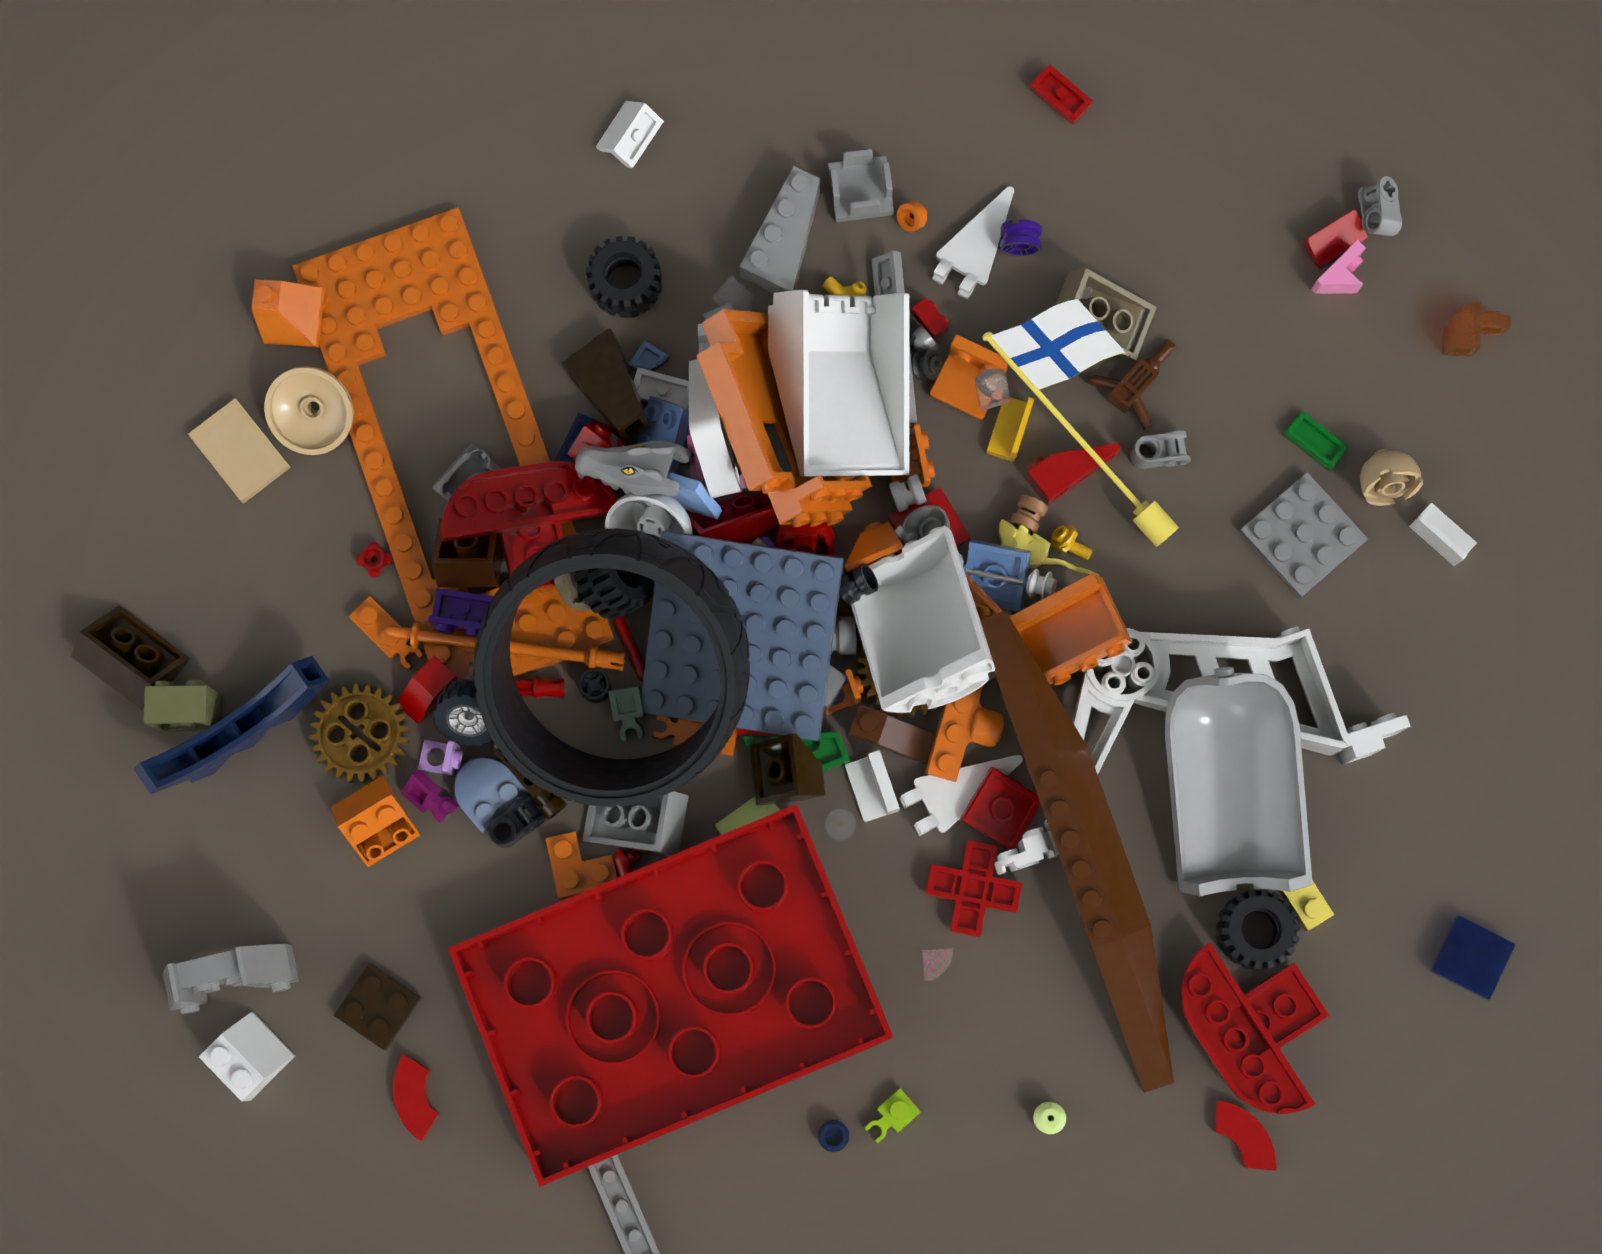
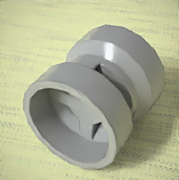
[889,474,927,512]

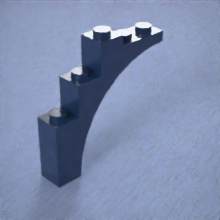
[134,656,329,795]

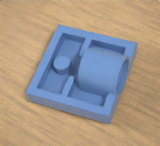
[637,396,689,469]

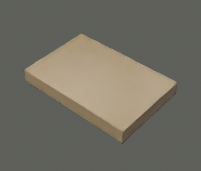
[188,398,291,504]

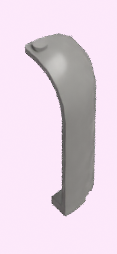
[1165,667,1313,896]

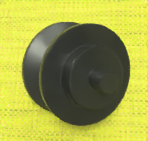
[912,350,943,380]

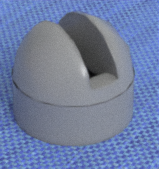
[910,326,936,351]

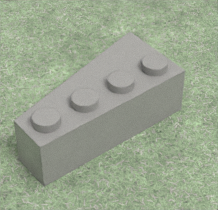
[739,166,820,294]

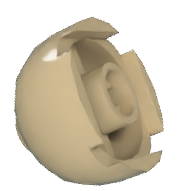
[1359,449,1423,506]

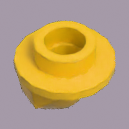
[1050,525,1093,560]

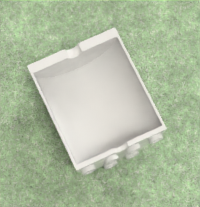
[851,526,995,713]

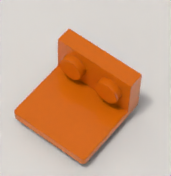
[930,334,1009,420]

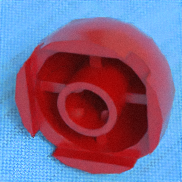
[775,522,835,556]

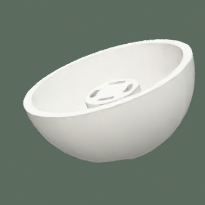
[605,493,693,537]

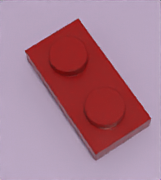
[1029,64,1093,125]

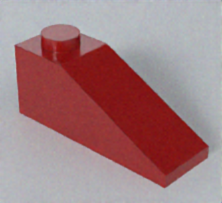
[1025,443,1122,506]

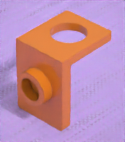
[824,669,865,715]

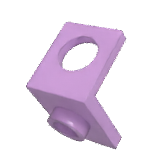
[418,740,463,776]

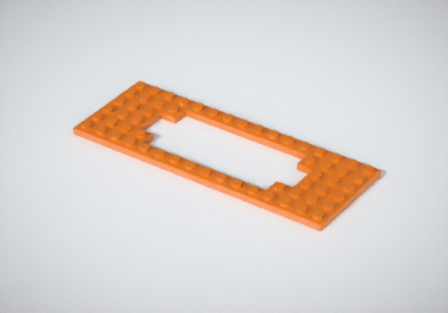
[292,207,616,681]

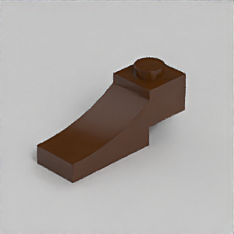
[849,704,936,765]

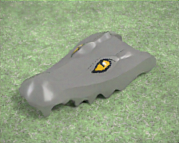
[575,441,692,497]

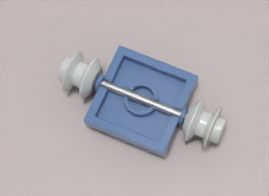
[959,540,1057,612]

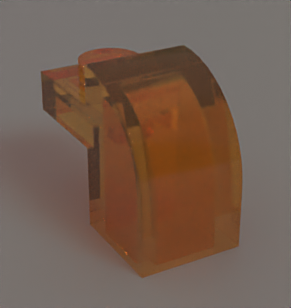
[1442,302,1510,357]

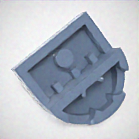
[454,756,529,832]

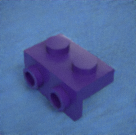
[428,588,494,637]

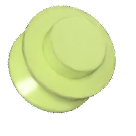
[1033,1102,1066,1134]

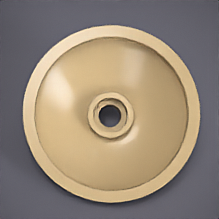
[264,366,354,455]

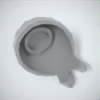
[894,505,950,544]

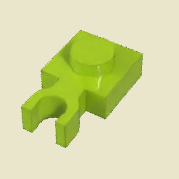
[864,1088,921,1143]

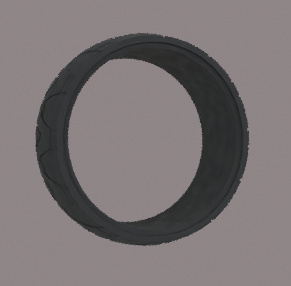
[473,529,750,807]

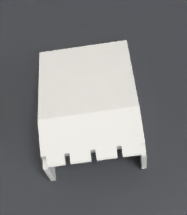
[768,290,909,476]

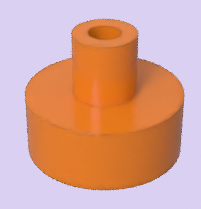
[897,200,927,232]

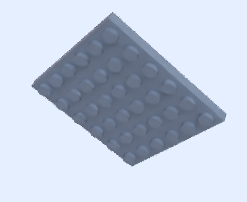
[641,531,844,741]

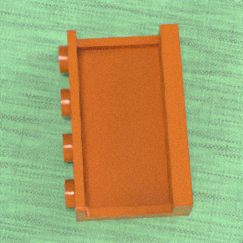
[1010,573,1133,685]

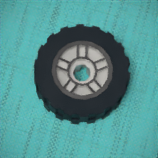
[433,679,492,746]

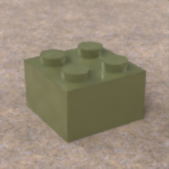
[144,680,222,731]

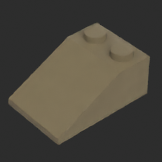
[1055,268,1157,361]

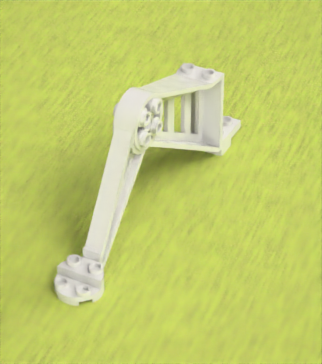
[994,627,1411,875]

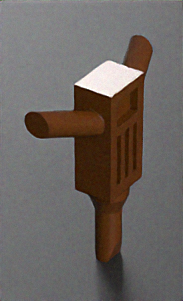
[1087,339,1176,431]

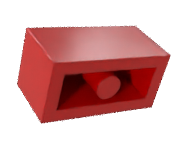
[911,297,949,341]

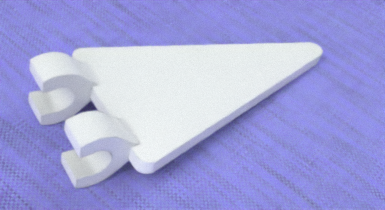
[932,186,1014,300]
[899,755,1023,836]

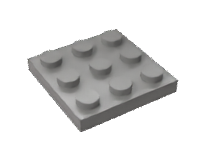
[1239,472,1368,599]

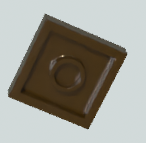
[334,963,422,1050]

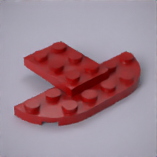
[441,461,618,590]
[1180,942,1330,1114]

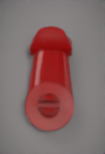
[614,847,642,877]

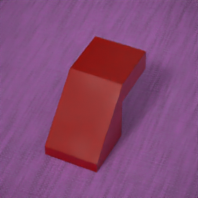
[396,655,457,724]

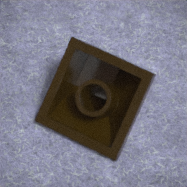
[750,733,825,805]

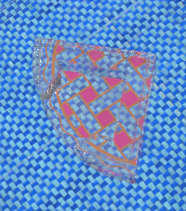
[922,949,953,982]

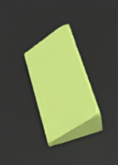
[715,796,780,835]

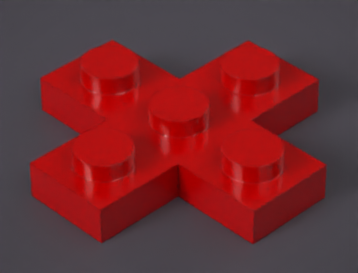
[925,840,1023,938]

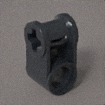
[488,793,547,848]

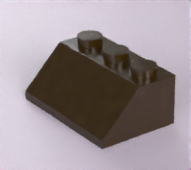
[71,605,189,710]

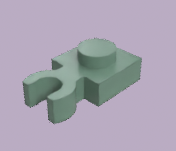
[608,686,645,741]

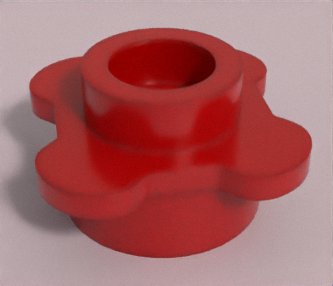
[356,542,392,578]

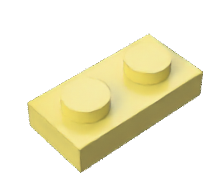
[1281,880,1334,931]

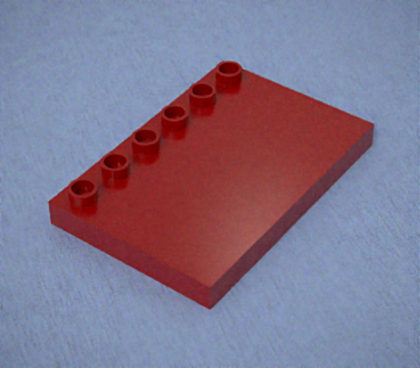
[448,804,894,1187]

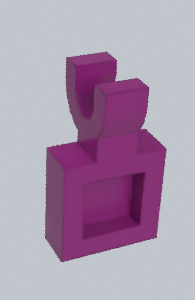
[401,769,459,823]

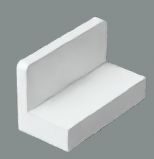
[596,101,664,168]
[1409,503,1477,567]
[845,750,900,822]

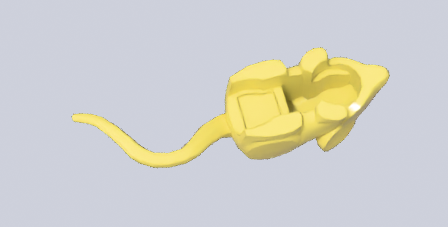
[998,519,1099,575]

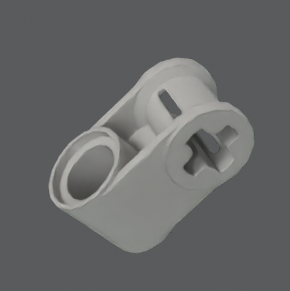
[1358,176,1402,237]
[1130,431,1191,469]

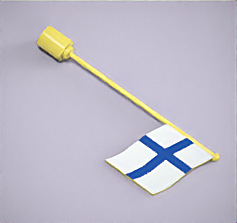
[982,299,1179,547]

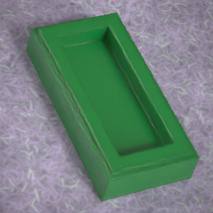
[1282,410,1349,472]

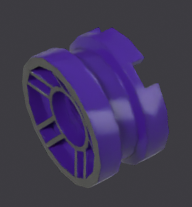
[1000,220,1042,256]

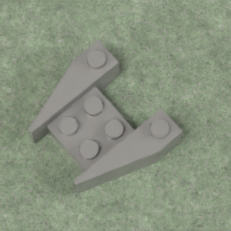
[163,944,299,1015]

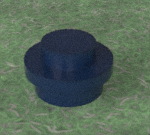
[818,1120,849,1152]

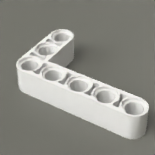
[689,359,742,498]

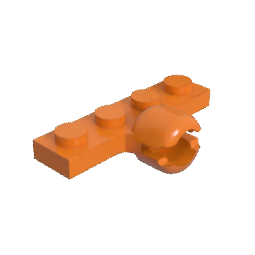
[925,686,1004,782]

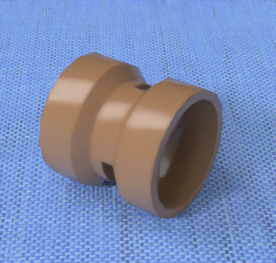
[1009,495,1048,535]

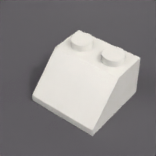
[199,1012,296,1102]

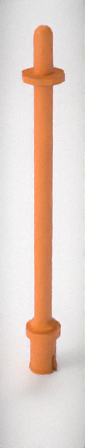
[384,621,626,671]

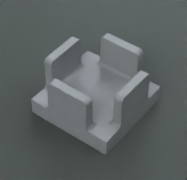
[828,149,894,222]

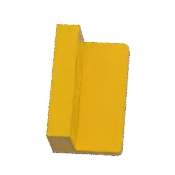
[986,395,1035,462]

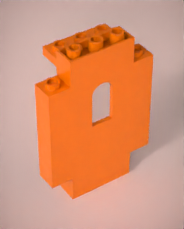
[696,309,872,527]

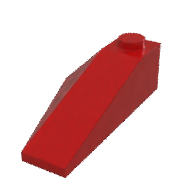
[686,491,779,543]

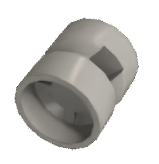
[831,615,856,655]

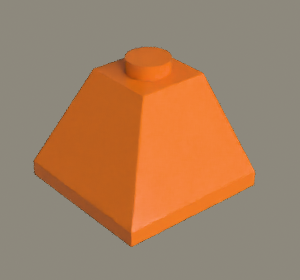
[252,279,325,348]
[844,521,903,574]

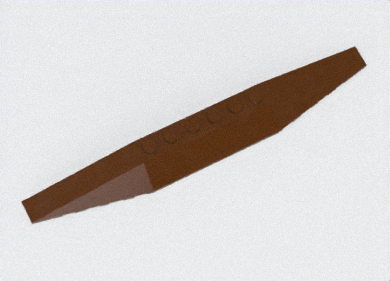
[980,611,1174,1093]

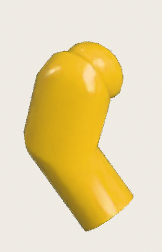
[822,276,867,298]

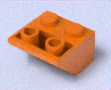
[330,775,421,867]

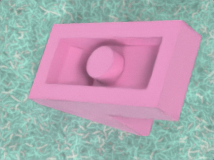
[1311,240,1366,294]

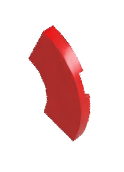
[393,1054,440,1142]
[1214,1100,1277,1171]

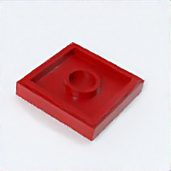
[960,767,1041,850]

